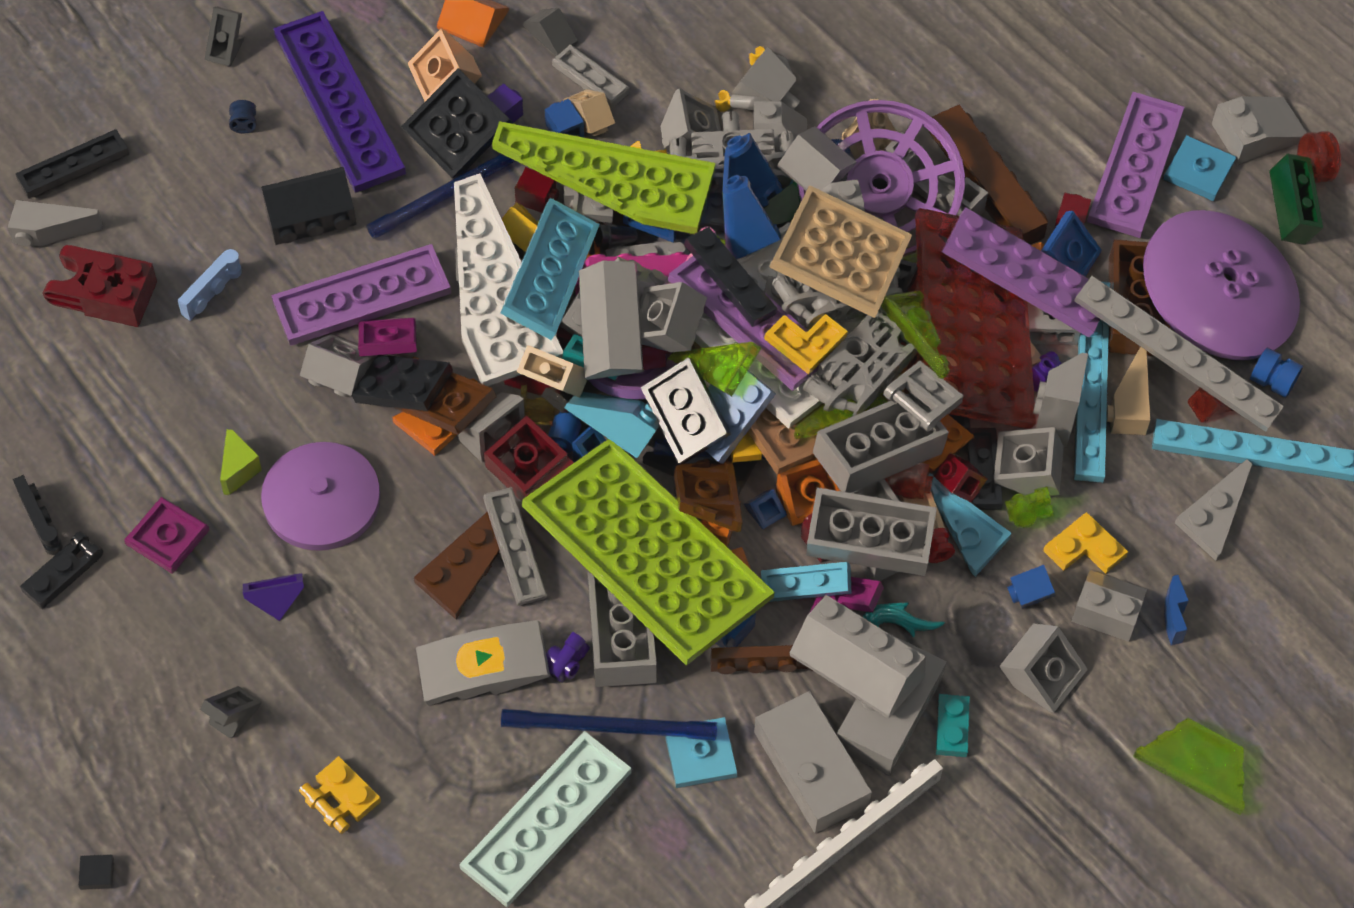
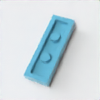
[761,562,851,602]

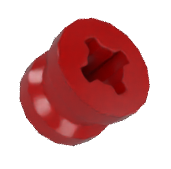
[928,528,955,563]

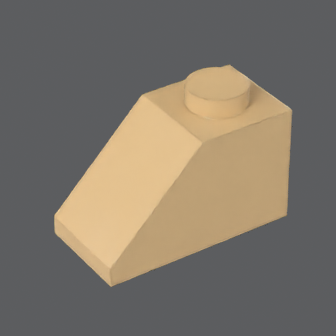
[563,89,615,136]
[517,345,587,398]

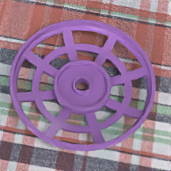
[798,100,965,257]

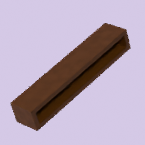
[929,104,1048,245]

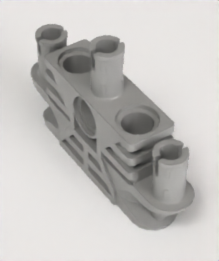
[669,111,796,193]
[772,267,903,329]
[803,306,922,417]

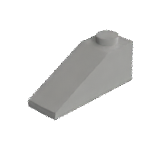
[8,200,103,246]

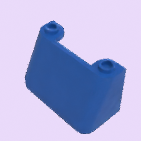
[723,133,782,259]

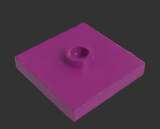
[358,317,417,356]
[124,497,209,574]

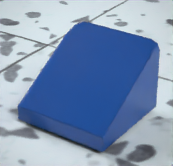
[744,489,787,529]

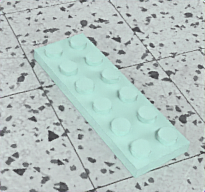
[459,731,631,908]

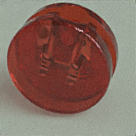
[1297,131,1341,183]

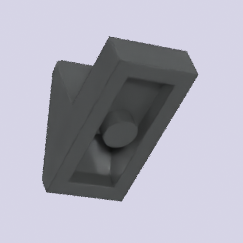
[204,6,244,66]
[200,686,262,738]

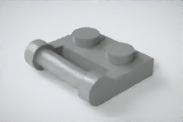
[883,361,964,432]

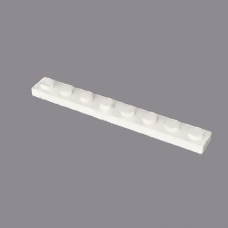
[744,759,943,908]

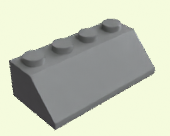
[790,595,926,719]

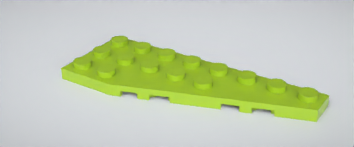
[492,121,716,234]

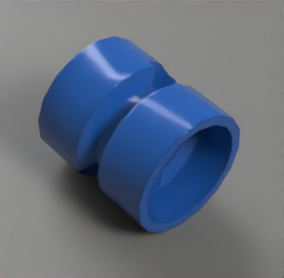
[1250,347,1303,398]

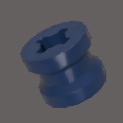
[229,100,256,134]

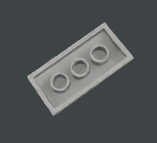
[579,260,643,380]

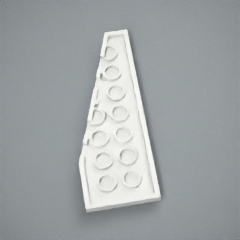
[454,174,563,386]

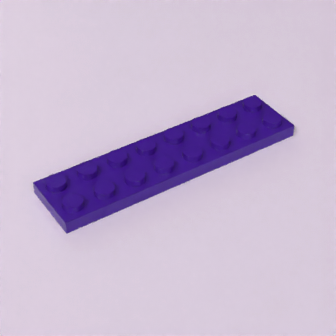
[273,11,406,193]

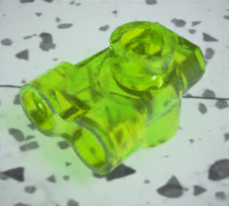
[1005,486,1054,528]

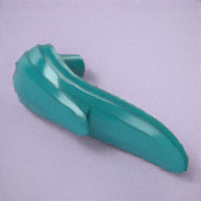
[863,602,945,638]

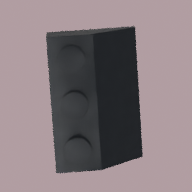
[261,167,356,245]

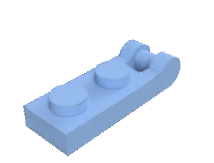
[178,249,242,321]

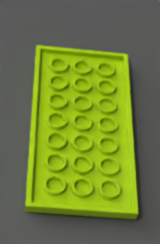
[522,439,775,666]

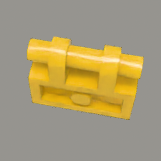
[299,756,381,834]

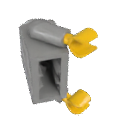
[715,46,800,112]

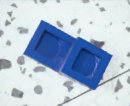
[1164,575,1189,645]

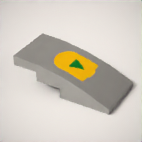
[416,620,550,706]

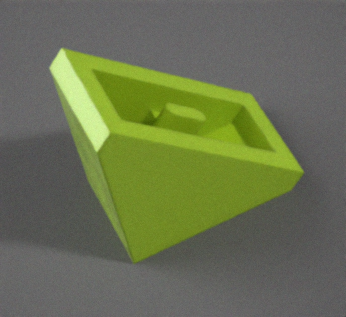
[220,429,262,495]

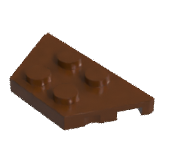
[674,454,743,532]

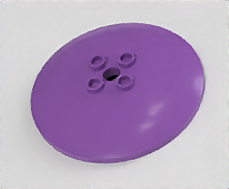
[1143,210,1300,360]

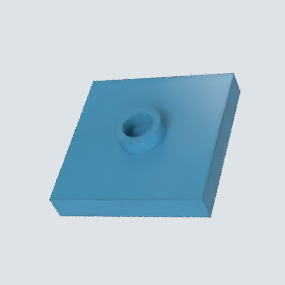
[1163,135,1236,201]

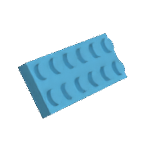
[500,198,600,340]

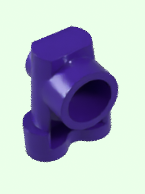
[1026,351,1062,392]
[546,632,590,683]

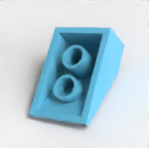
[564,392,660,458]

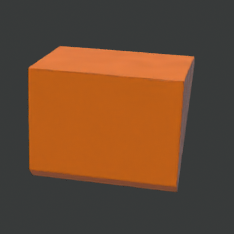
[437,0,509,48]
[776,458,840,526]

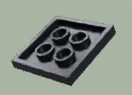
[401,68,513,181]

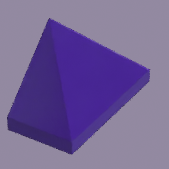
[243,573,304,621]

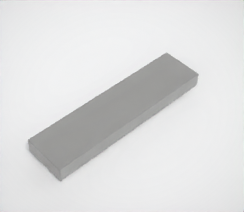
[483,487,547,606]

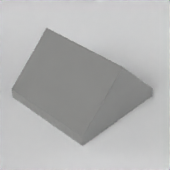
[777,127,856,191]

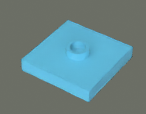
[664,717,737,788]

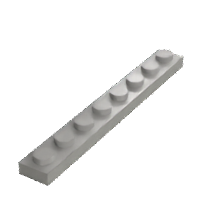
[1074,276,1284,432]

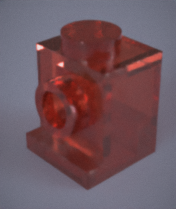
[889,463,933,499]

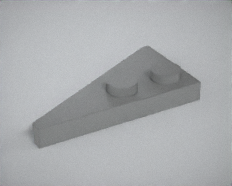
[1175,459,1252,561]

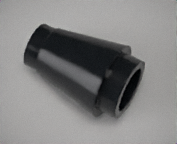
[594,222,638,250]

